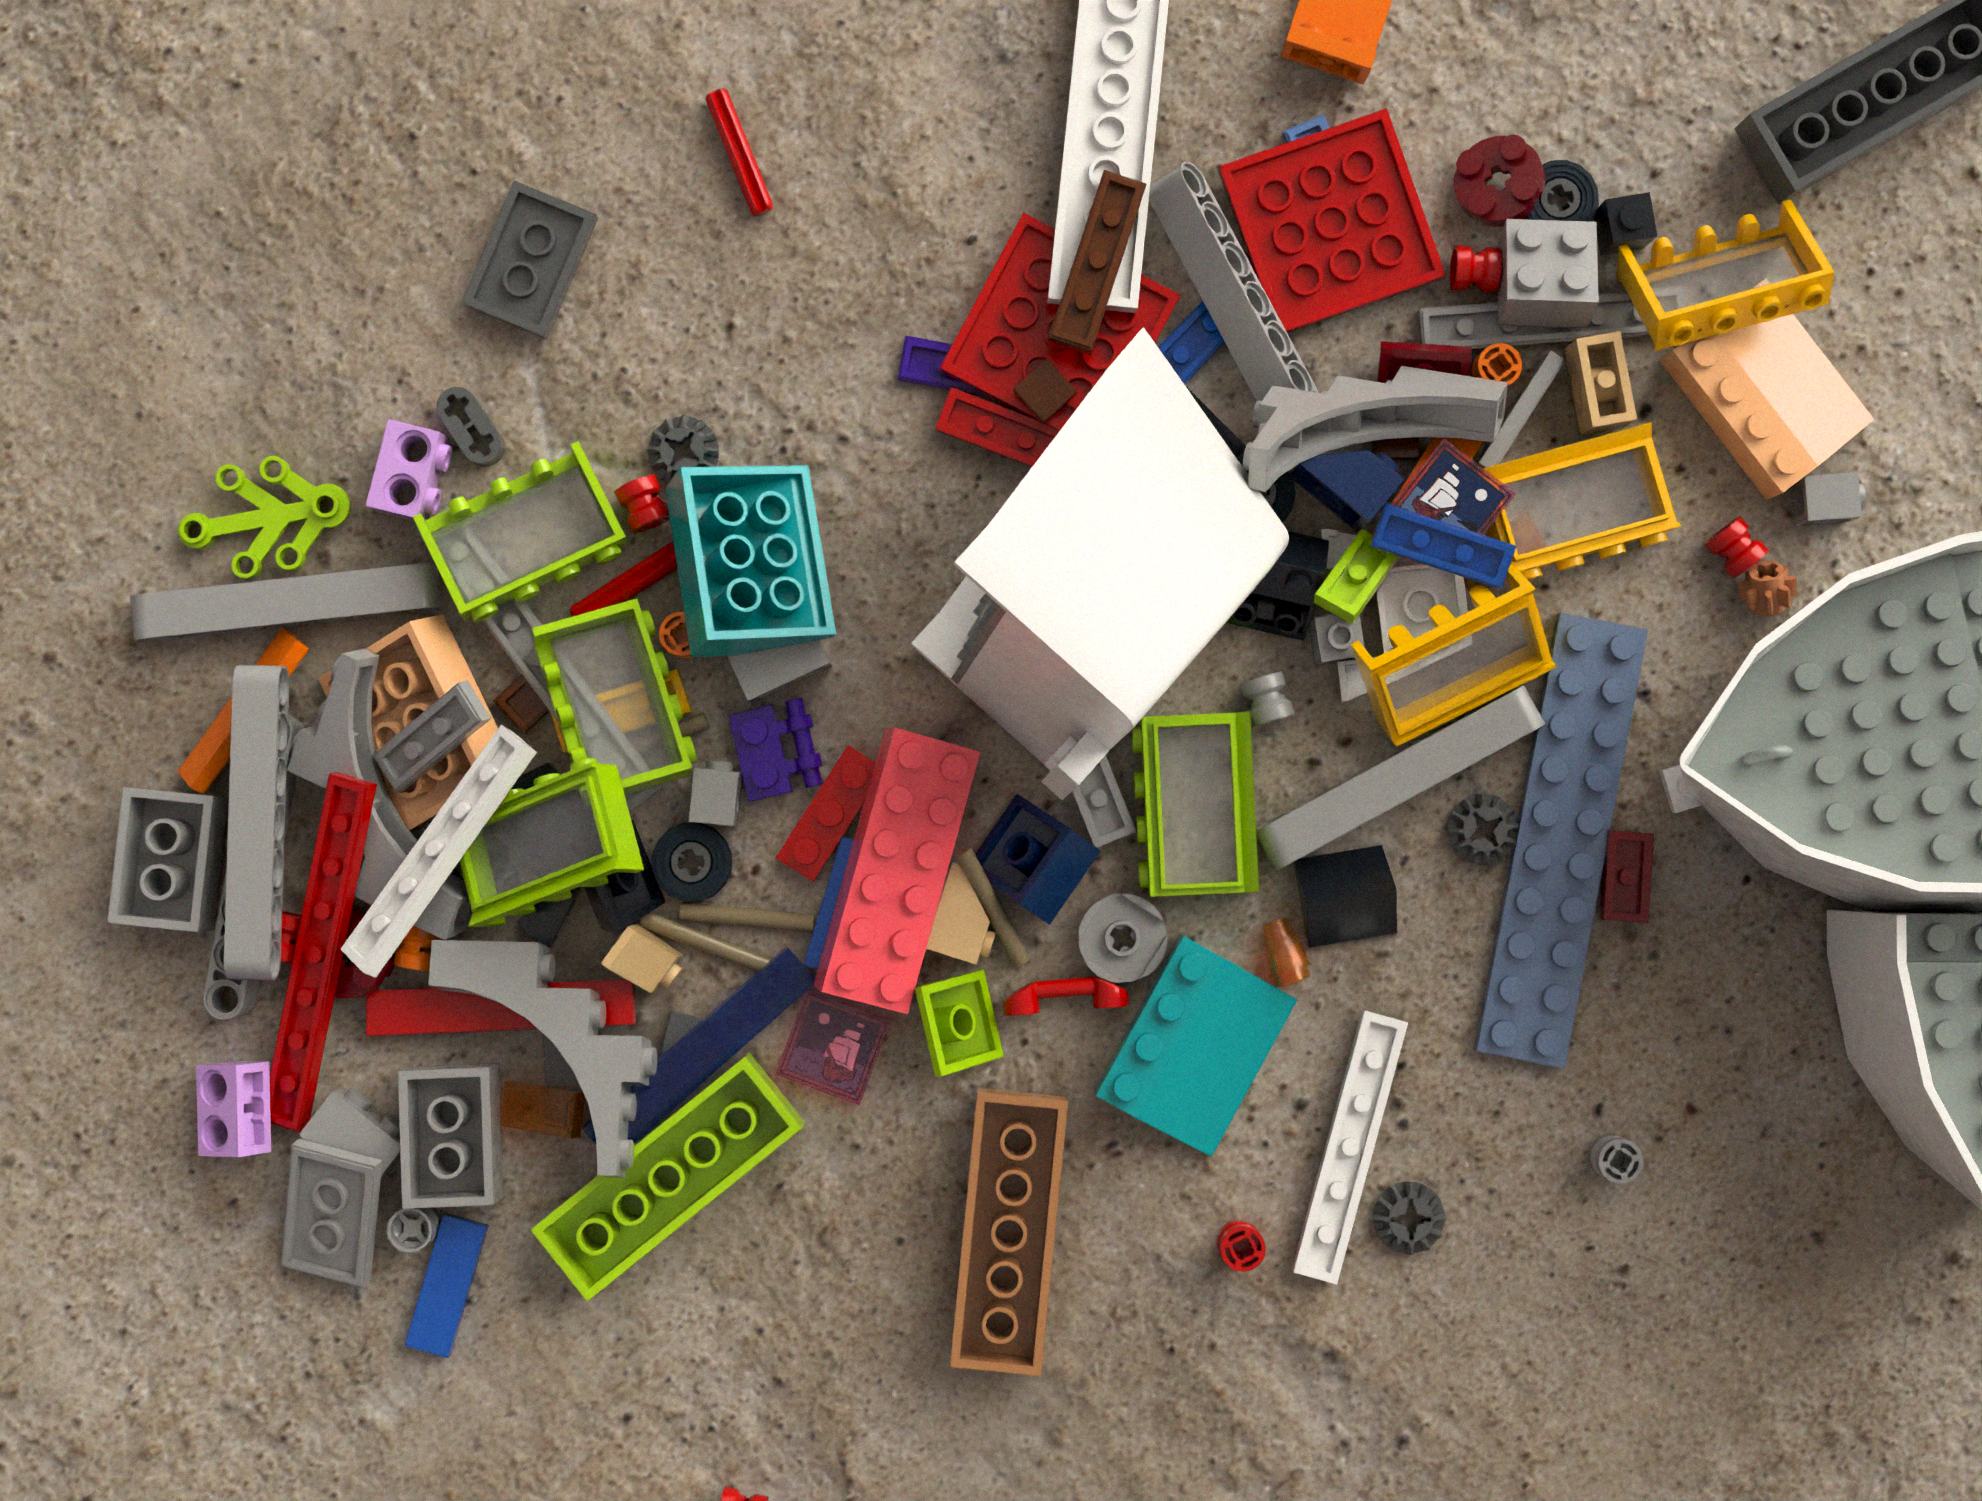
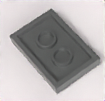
[462,181,598,340]

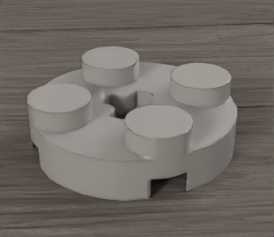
[1078,894,1167,983]

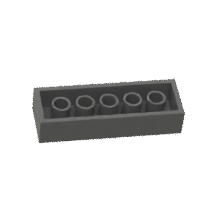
[1734,0,1982,204]

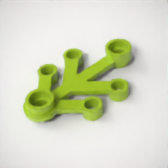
[178,456,351,580]

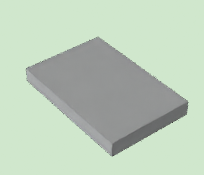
[281,1139,383,1288]

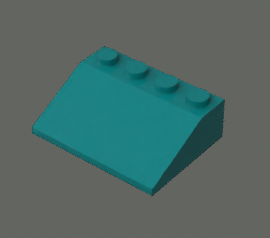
[665,465,836,657]
[1094,935,1297,1157]

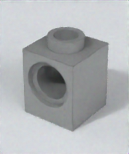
[1791,472,1866,526]
[1308,615,1365,666]
[689,760,743,826]

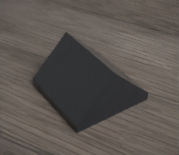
[568,820,666,933]
[1294,845,1397,948]

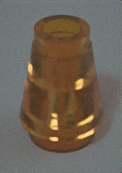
[1262,918,1312,988]

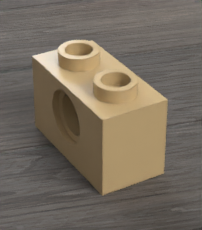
[1564,331,1637,436]

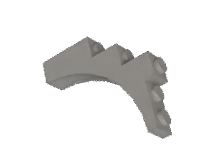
[1243,366,1508,492]
[287,648,472,940]
[428,940,657,1178]

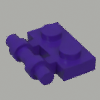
[728,698,823,802]

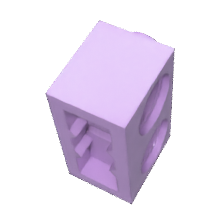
[365,419,452,521]
[196,1061,271,1157]

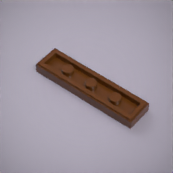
[1048,170,1147,355]

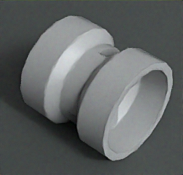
[1239,671,1295,727]
[1588,1134,1643,1184]
[387,1208,441,1253]

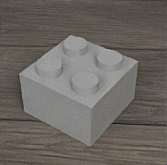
[1497,219,1599,328]

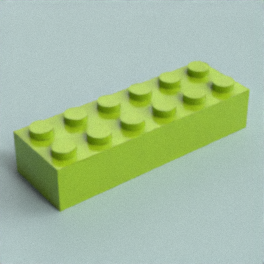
[531,1053,806,1302]

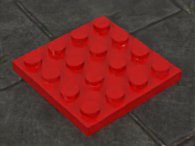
[1218,108,1446,333]
[940,212,1181,431]

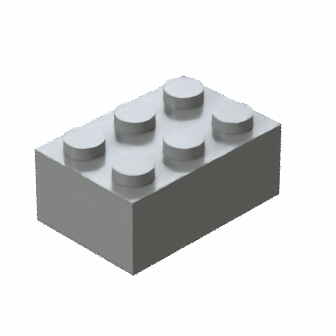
[107,787,229,932]
[398,1063,504,1209]

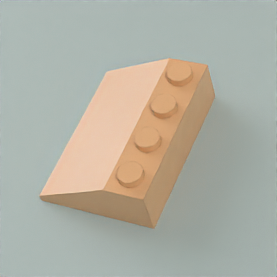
[1659,279,1874,500]
[318,614,498,832]

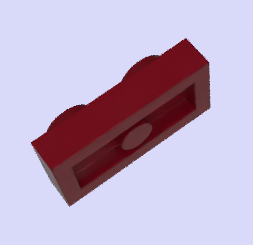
[1377,341,1471,383]
[1599,830,1654,923]

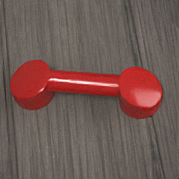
[1003,976,1129,1016]

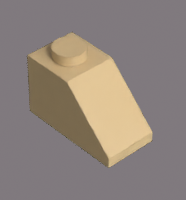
[926,862,996,965]
[601,924,683,993]

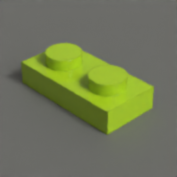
[1313,529,1399,625]

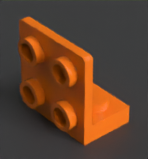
[1280,0,1392,85]

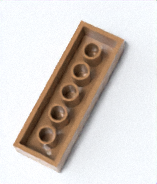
[950,1087,1068,1376]

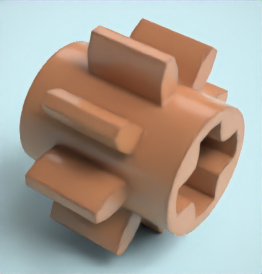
[1738,561,1798,617]

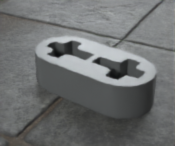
[437,387,505,466]

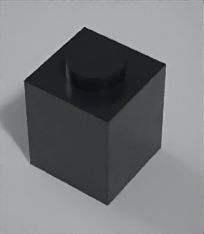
[1594,192,1657,256]

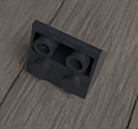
[1226,531,1329,641]

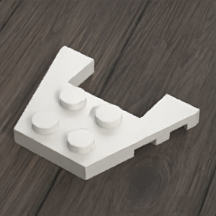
[1321,529,1472,703]

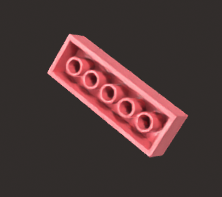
[813,727,980,1014]

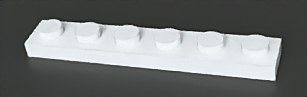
[341,725,537,978]
[1291,1010,1408,1285]

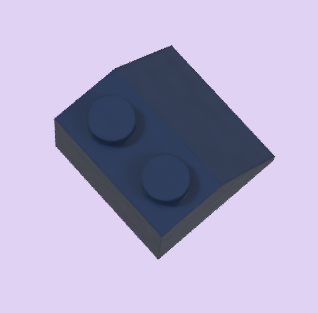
[1290,450,1404,532]
[975,794,1101,925]

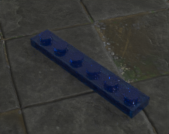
[581,946,815,1145]

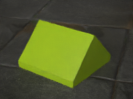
[915,969,1004,1077]

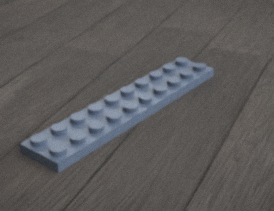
[1474,612,1648,1069]

